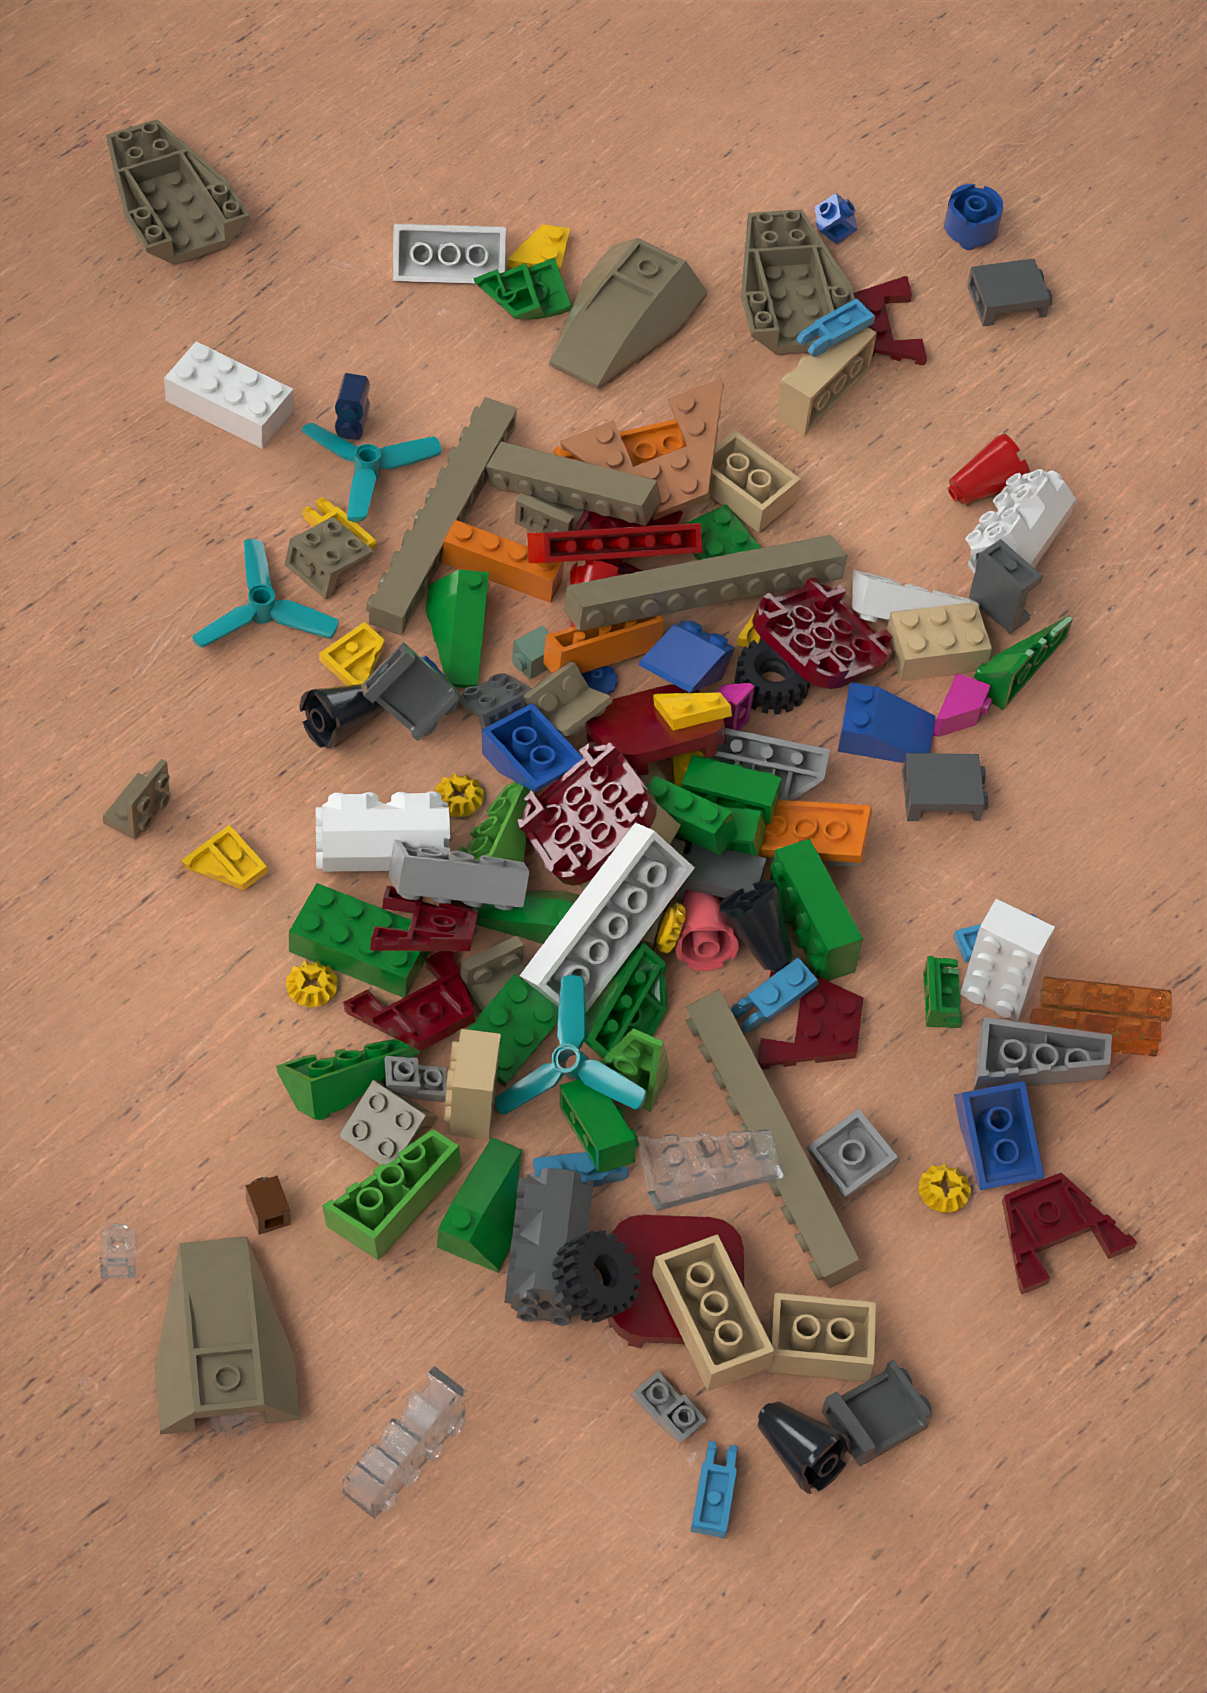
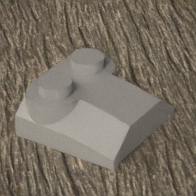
[806,1108,899,1199]

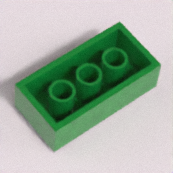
[770,838,863,981]
[289,883,431,998]

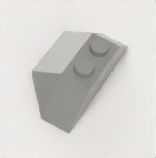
[704,728,830,801]

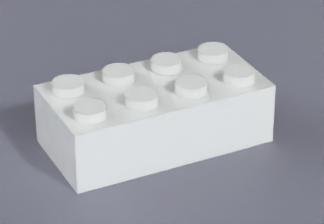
[164,341,294,449]
[960,899,1055,1022]

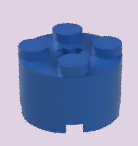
[944,184,1003,250]

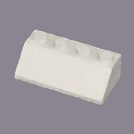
[393,224,506,283]

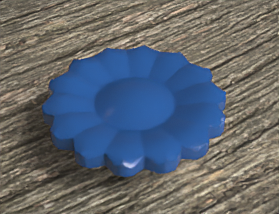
[581,666,618,695]

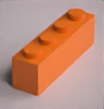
[442,520,564,603]
[543,615,665,674]

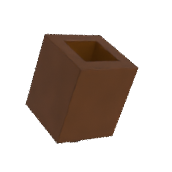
[245,1175,291,1235]

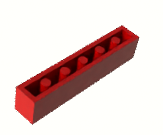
[527,523,702,563]

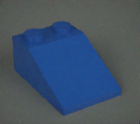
[639,620,735,693]
[838,682,935,763]
[482,703,583,792]
[954,1081,1044,1190]

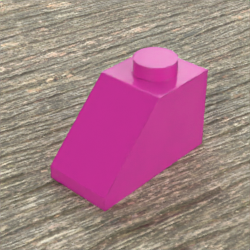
[933,673,992,737]
[711,683,755,731]

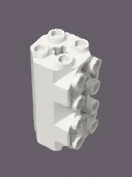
[966,469,1077,574]
[316,792,450,872]

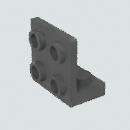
[458,673,532,729]

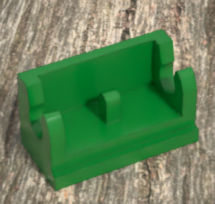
[923,956,962,1028]

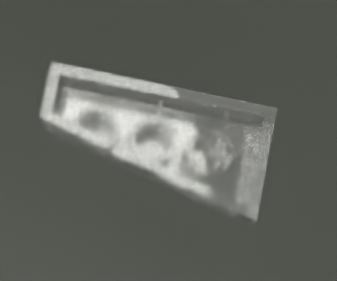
[637,1129,785,1211]
[343,1366,467,1519]

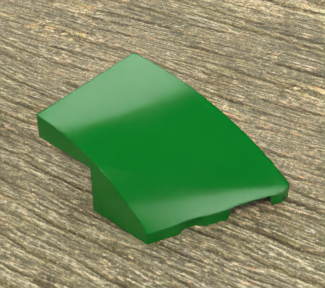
[473,258,572,320]

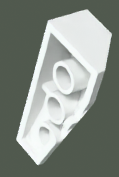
[852,570,980,622]

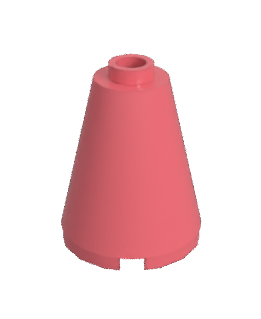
[675,889,739,971]

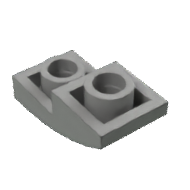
[384,1056,447,1102]
[631,1370,706,1443]

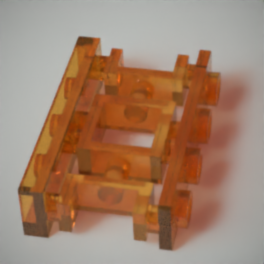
[1030,976,1172,1057]

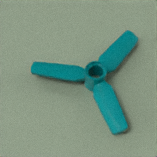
[302,422,442,522]
[192,539,338,648]
[494,975,647,1115]

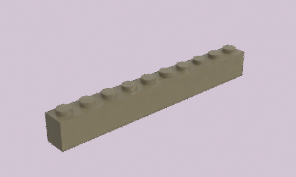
[366,397,517,636]
[564,535,847,631]
[685,989,865,1288]

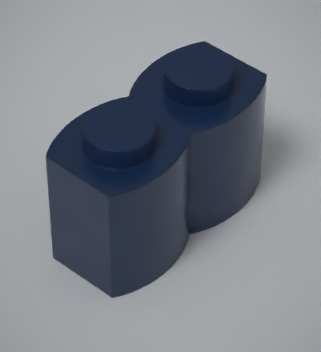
[335,373,370,440]

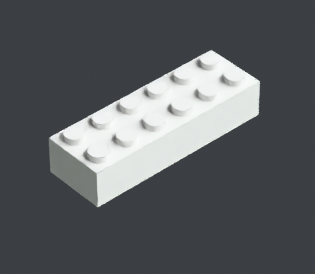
[520,823,695,1012]

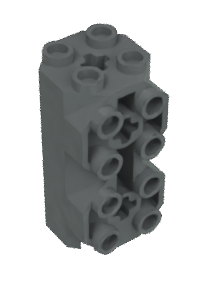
[504,1168,593,1326]

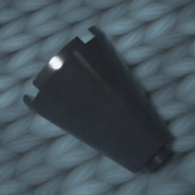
[299,684,385,749]
[719,880,793,973]
[758,1401,853,1494]

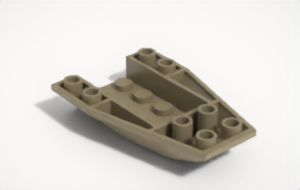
[106,119,250,265]
[741,209,855,354]
[549,238,707,389]
[155,1236,300,1435]

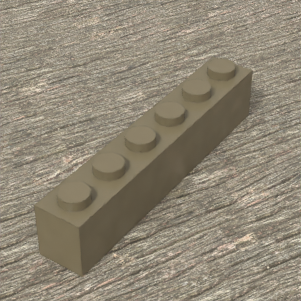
[486,441,661,526]

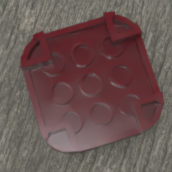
[752,578,893,689]
[585,684,726,776]
[517,742,657,886]
[608,1214,745,1348]

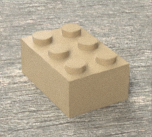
[710,430,801,532]
[887,602,992,681]
[444,1029,501,1140]
[767,1293,876,1382]

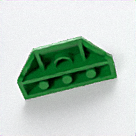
[584,943,668,1058]

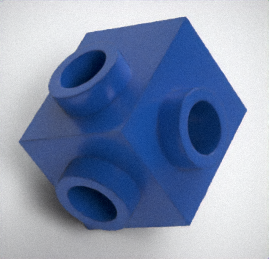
[815,193,858,244]

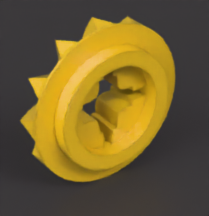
[435,772,484,817]
[656,903,686,953]
[286,960,337,1007]
[918,1163,972,1213]

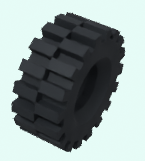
[735,637,810,714]
[552,1230,640,1323]

